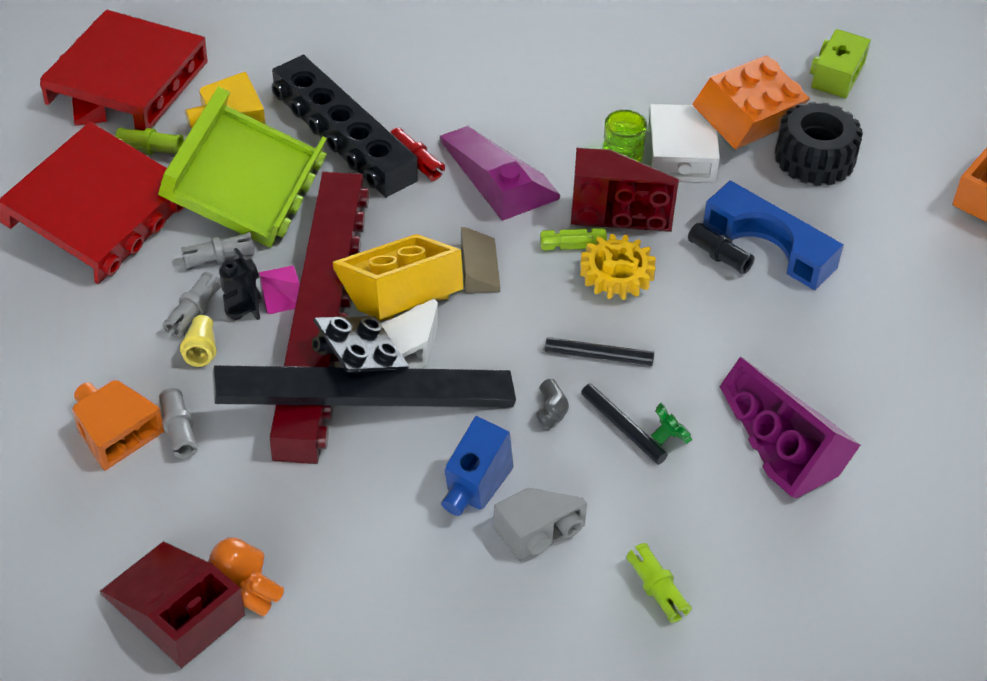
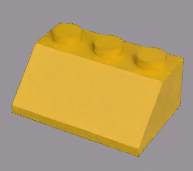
[333,234,464,321]

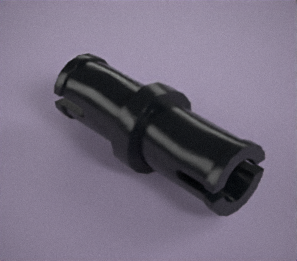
[688,223,755,274]

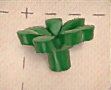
[651,402,693,445]

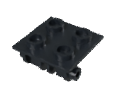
[312,316,409,372]

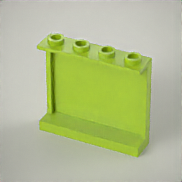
[158,86,327,248]

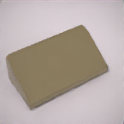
[461,227,500,293]

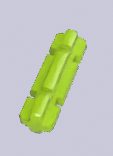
[540,228,607,251]

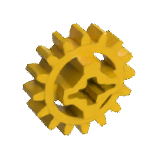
[580,234,656,300]

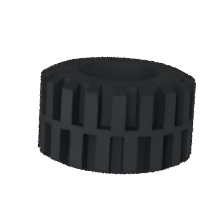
[775,102,863,186]

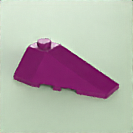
[440,126,560,221]
[719,357,861,498]

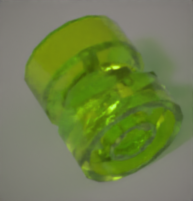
[602,109,647,163]

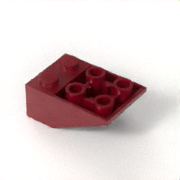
[571,147,679,232]
[100,541,245,668]

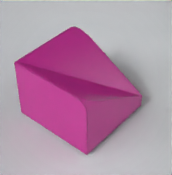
[259,265,300,314]

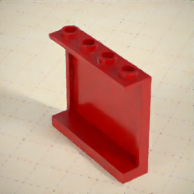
[40,9,208,131]
[0,121,184,284]

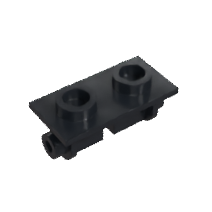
[219,248,262,320]

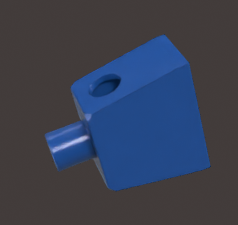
[441,416,514,516]

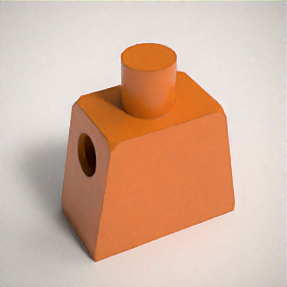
[72,380,164,471]

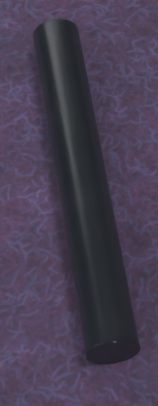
[545,337,654,366]
[581,383,668,465]

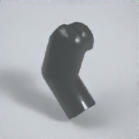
[536,378,569,428]

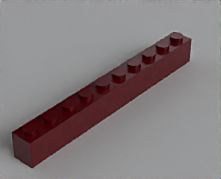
[269,171,369,464]

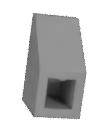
[493,487,587,561]

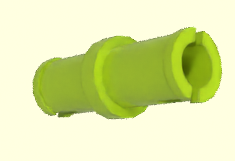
[115,127,184,155]
[626,543,692,623]

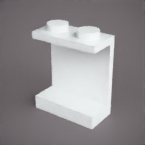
[647,104,720,183]

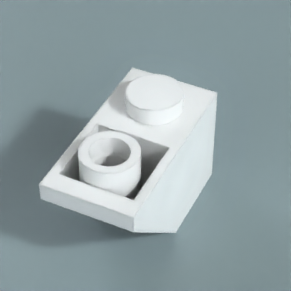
[381,299,438,369]

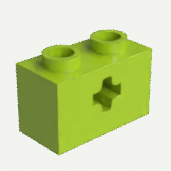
[809,29,871,99]

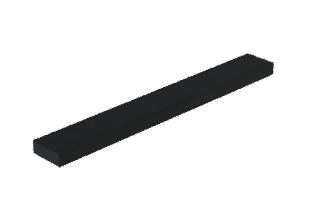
[212,365,516,407]

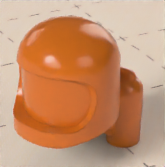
[208,537,284,616]

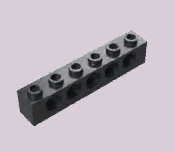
[271,54,418,198]

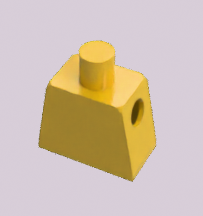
[185,71,266,129]

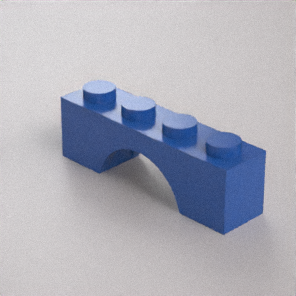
[703,180,844,290]

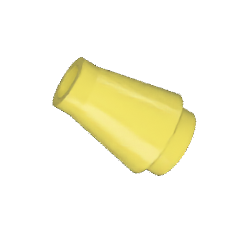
[180,315,217,367]

